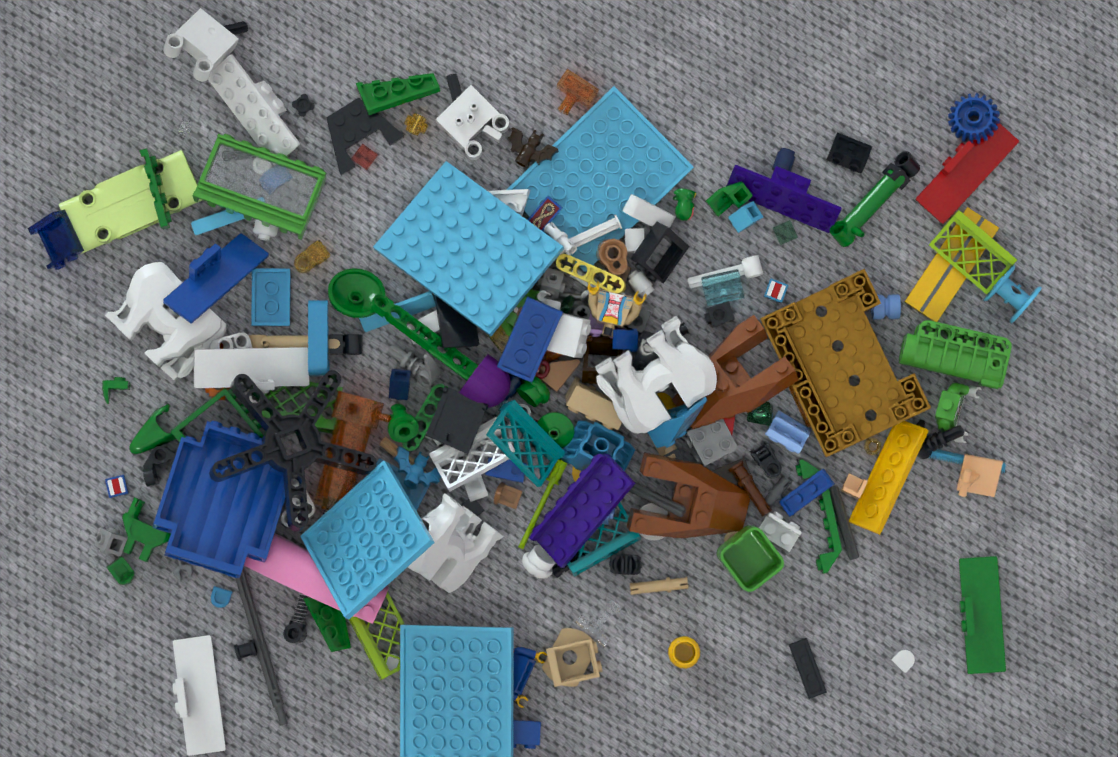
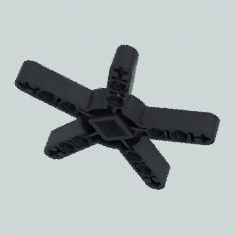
[209,370,377,532]

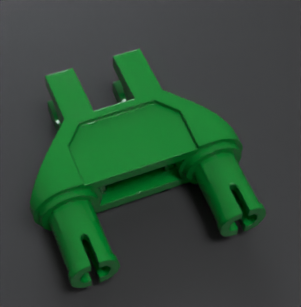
[122,497,171,562]

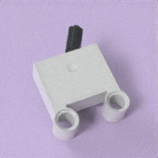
[163,8,248,82]

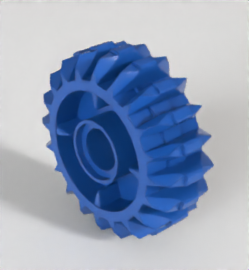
[948,93,1000,144]

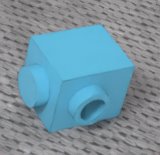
[728,201,763,233]

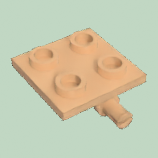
[957,454,1003,497]

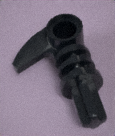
[916,420,965,459]

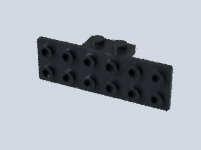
[434,295,479,348]

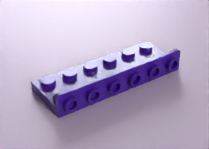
[529,453,636,568]

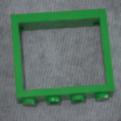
[170,388,264,443]

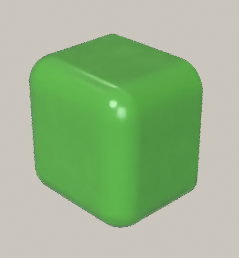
[716,525,784,592]

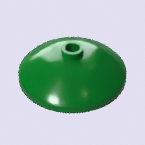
[328,268,385,318]

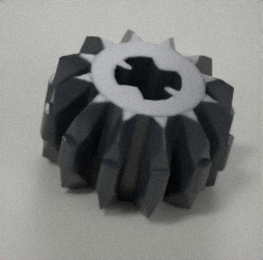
[609,554,642,575]

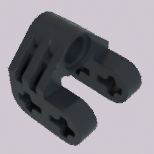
[143,446,176,487]

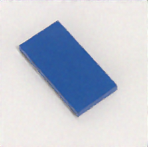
[497,297,563,383]

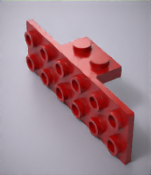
[915,123,1019,224]

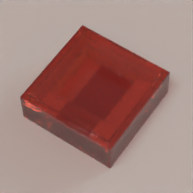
[351,144,378,171]

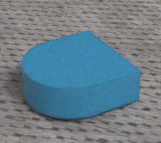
[211,586,233,608]

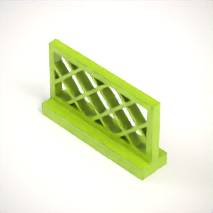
[929,210,1017,294]
[349,591,404,680]

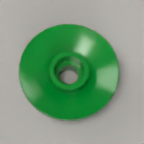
[537,412,574,448]

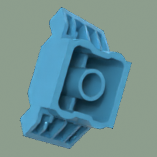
[561,420,635,471]

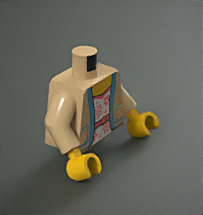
[587,281,647,337]

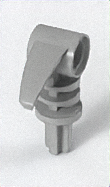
[388,345,441,388]

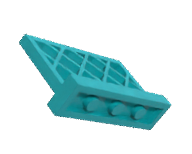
[486,400,566,487]
[567,502,641,577]

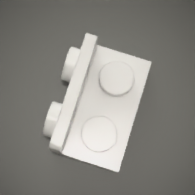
[759,511,802,552]

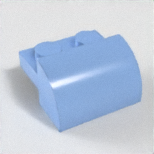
[765,410,812,454]

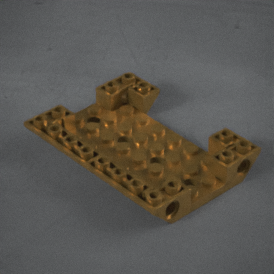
[760,269,931,457]

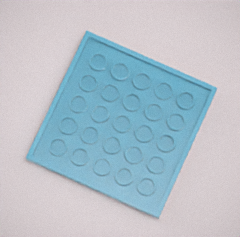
[300,460,435,620]

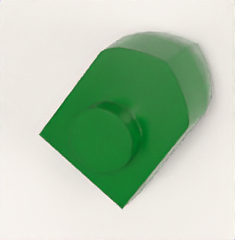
[102,377,130,404]
[106,556,135,585]

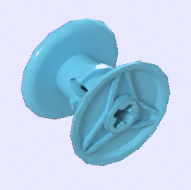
[983,264,1042,324]

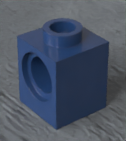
[389,369,411,400]

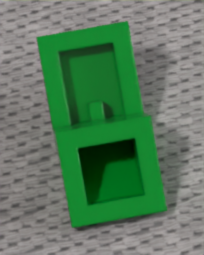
[705,182,753,217]

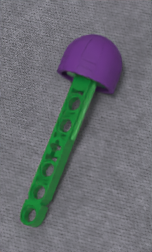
[370,294,511,408]

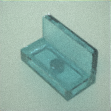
[701,269,745,306]

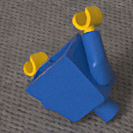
[513,647,547,708]

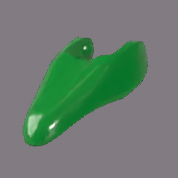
[129,404,186,454]

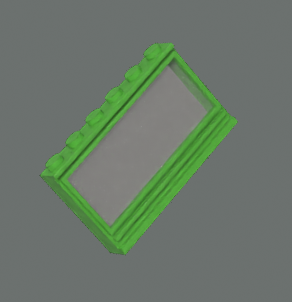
[193,134,326,240]

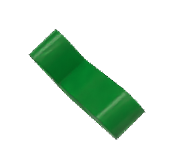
[402,384,449,452]

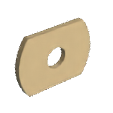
[542,628,598,687]

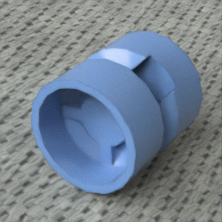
[871,294,901,320]

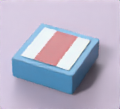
[764,279,788,303]

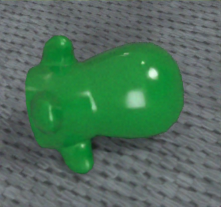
[673,188,696,221]

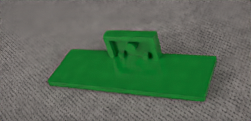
[959,556,1006,674]

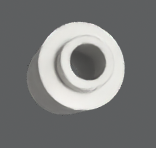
[627,270,655,298]

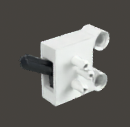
[436,74,509,160]

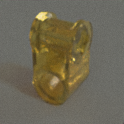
[294,240,331,273]

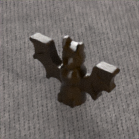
[508,127,559,169]

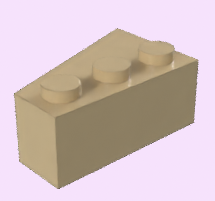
[565,376,622,430]

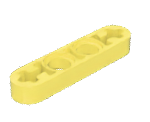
[556,254,626,294]

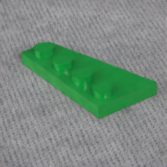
[356,73,440,115]
[140,148,172,230]

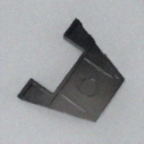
[326,98,404,176]

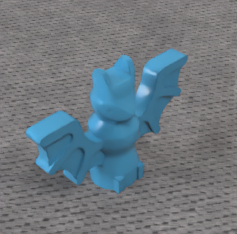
[394,446,441,489]

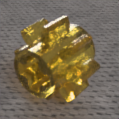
[404,113,428,136]

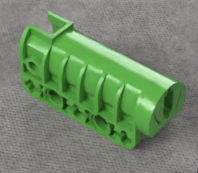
[898,320,1012,389]

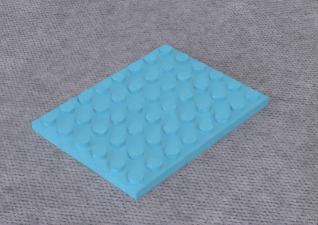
[507,86,694,273]
[373,161,564,336]
[400,624,514,757]

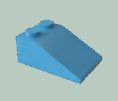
[647,397,707,448]

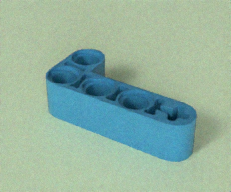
[308,300,330,377]

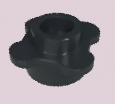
[292,94,315,117]

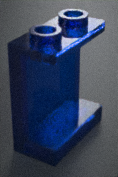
[28,210,84,270]

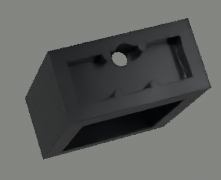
[631,222,690,284]

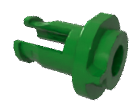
[388,404,419,443]

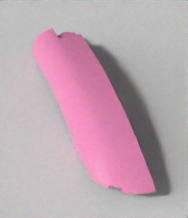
[244,533,389,624]

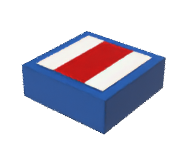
[105,475,129,498]

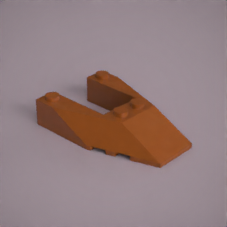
[672,315,799,429]
[626,452,750,538]

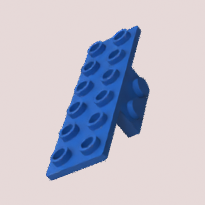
[163,233,269,323]

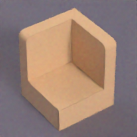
[840,473,868,499]

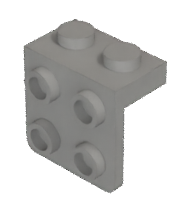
[684,419,737,467]

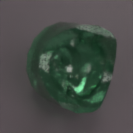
[747,401,773,426]

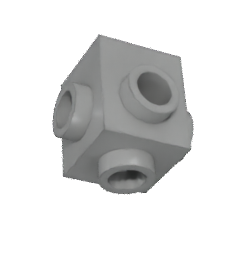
[537,268,566,301]
[94,527,128,556]

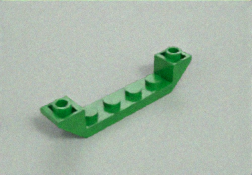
[795,459,842,574]

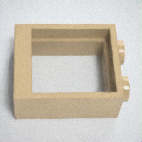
[546,639,603,687]

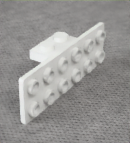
[208,54,300,167]
[194,347,309,394]
[173,635,226,756]

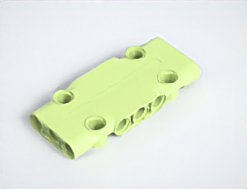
[59,150,202,254]

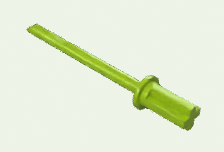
[518,459,567,549]

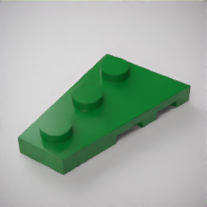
[303,597,351,652]

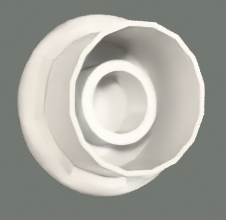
[522,545,555,579]

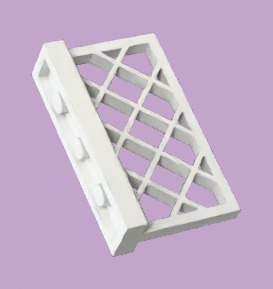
[429,417,515,492]

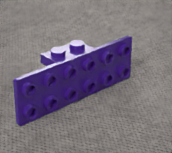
[726,165,842,233]

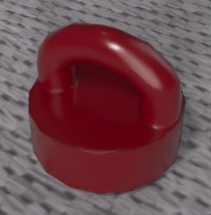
[535,359,550,379]

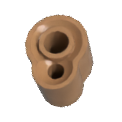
[596,239,628,275]

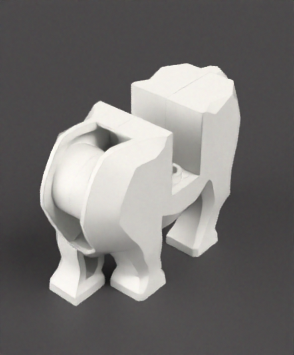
[105,262,227,382]
[595,316,717,434]
[408,493,504,593]

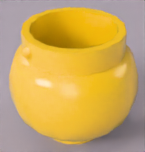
[668,636,700,669]

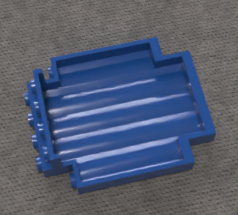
[152,421,291,578]

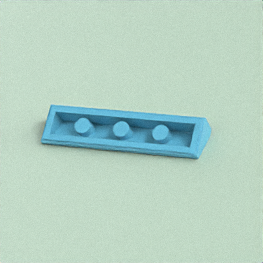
[191,197,266,235]
[359,291,436,332]

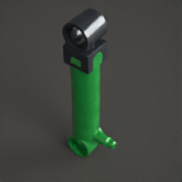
[830,151,920,247]

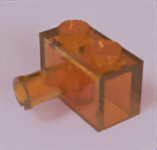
[557,69,599,115]

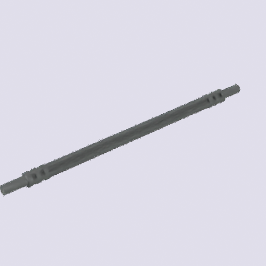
[235,567,288,726]

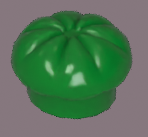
[516,377,550,407]

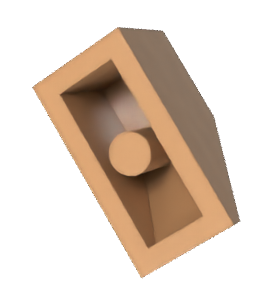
[539,359,581,393]

